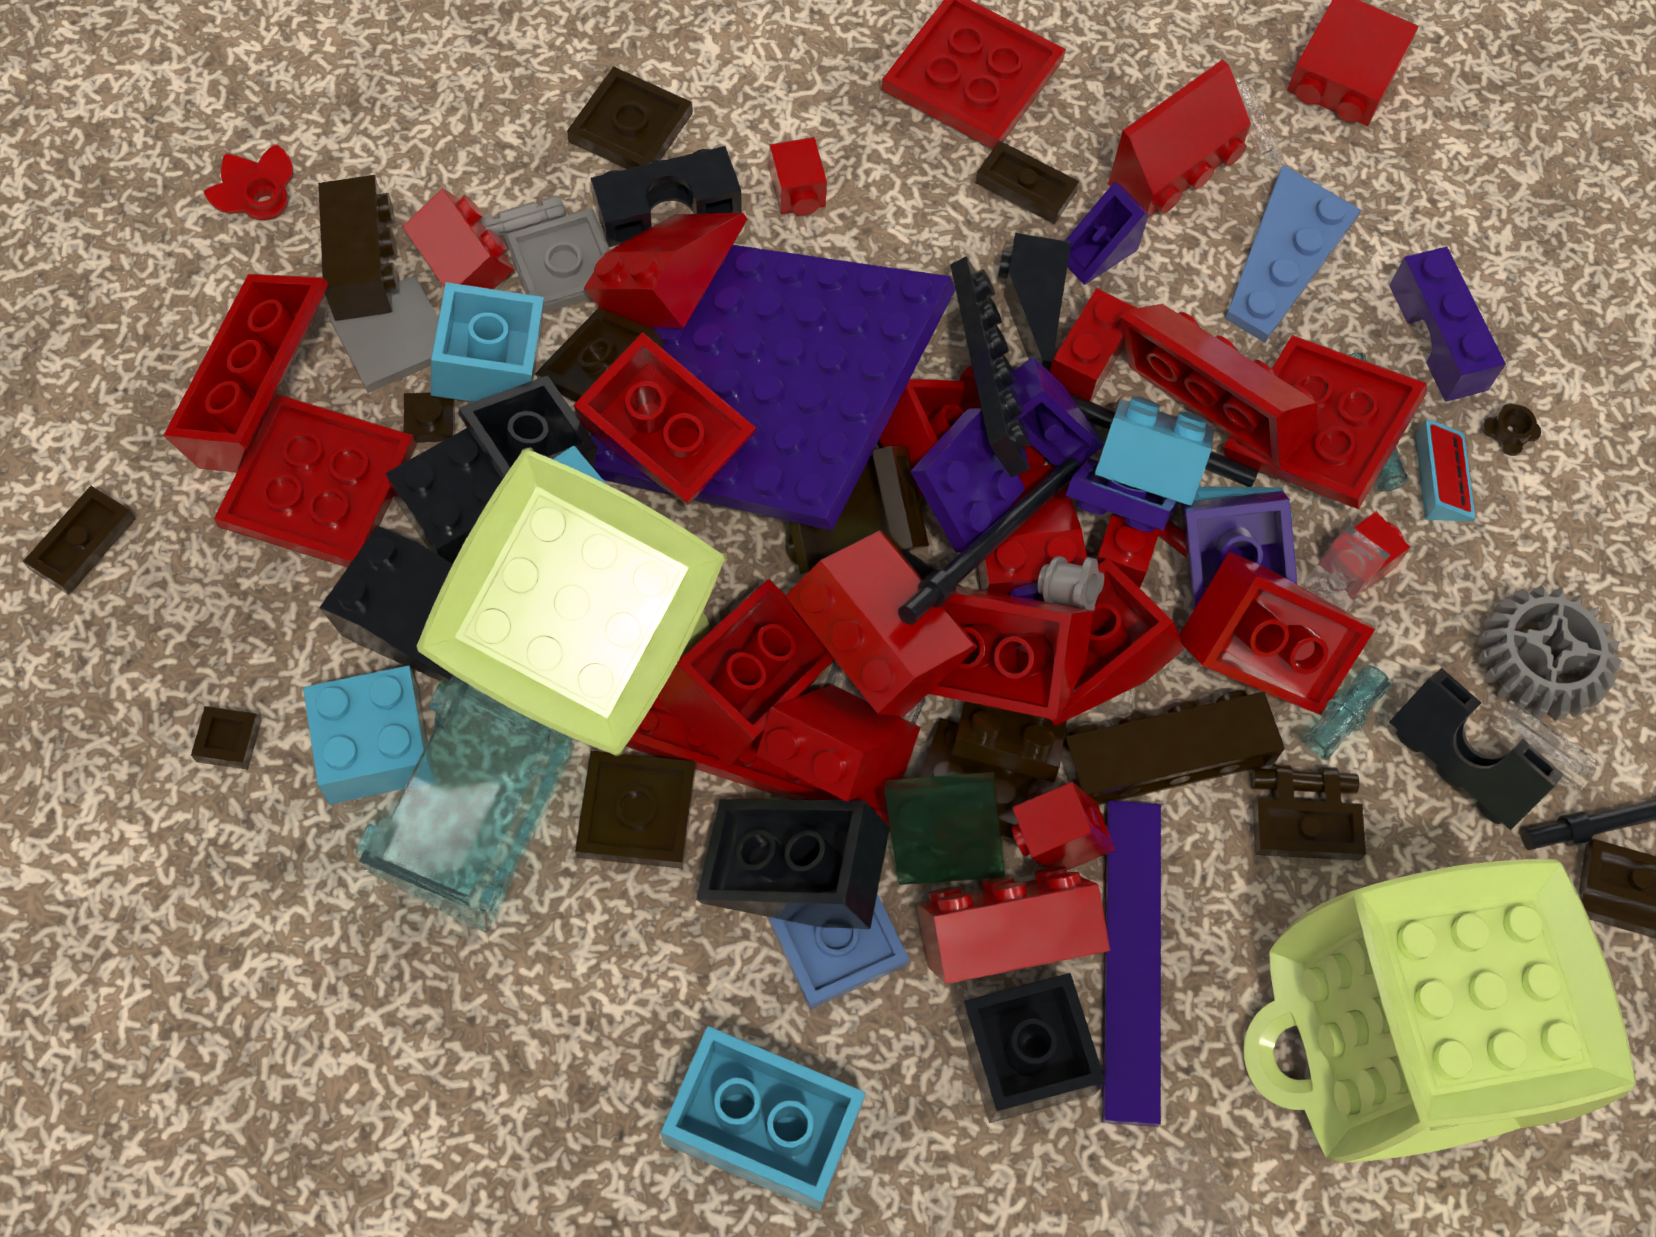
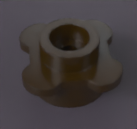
[1482,403,1541,456]

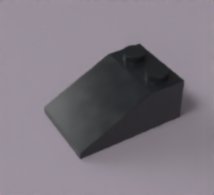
[319,526,469,692]
[696,799,890,929]

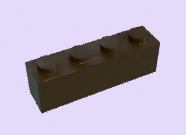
[1061,690,1285,805]

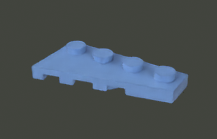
[1225,165,1361,343]

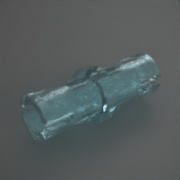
[1302,665,1392,760]

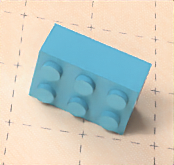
[660,1026,866,1212]

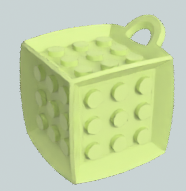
[416,447,728,756]
[1244,859,1636,1163]

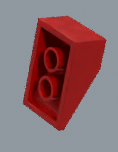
[583,213,748,328]
[573,332,757,505]
[879,379,1045,497]
[977,464,1087,595]
[1179,551,1375,715]
[1047,558,1184,726]

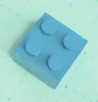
[431,282,544,402]
[1095,396,1214,506]
[303,665,434,805]

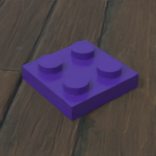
[910,408,1025,553]
[1066,458,1179,532]

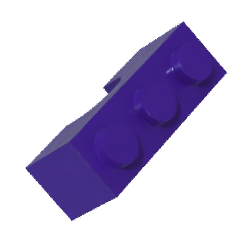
[1389,246,1506,402]

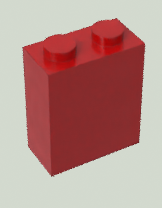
[1287,0,1419,126]
[756,684,921,802]

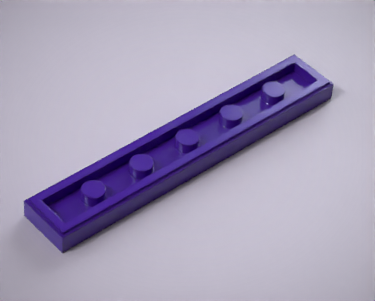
[1102,801,1161,1127]

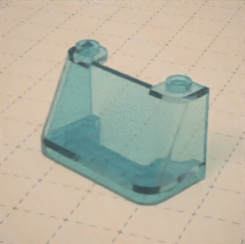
[356,675,576,933]

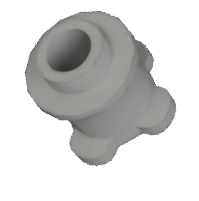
[1038,556,1104,613]

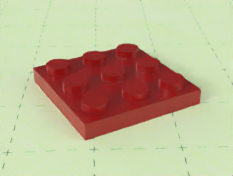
[881,0,1066,149]
[1223,335,1427,510]
[214,394,417,568]

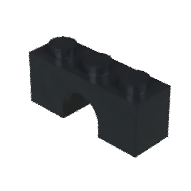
[590,146,742,247]
[1389,668,1564,830]

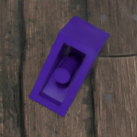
[1011,356,1104,467]

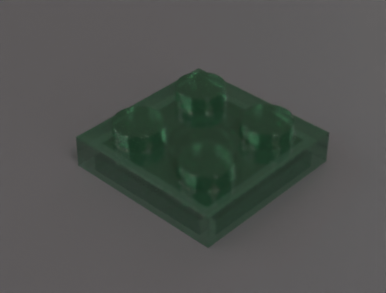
[884,772,1006,885]

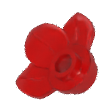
[204,144,294,220]

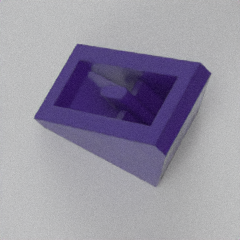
[1065,182,1149,285]

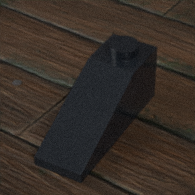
[998,233,1071,372]

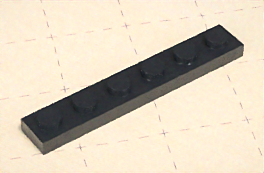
[950,256,1032,478]

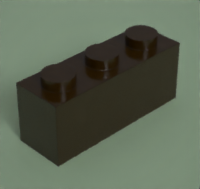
[318,175,399,321]

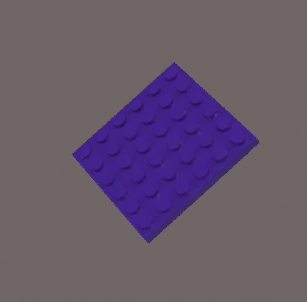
[590,245,956,530]

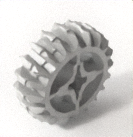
[1477,585,1622,721]

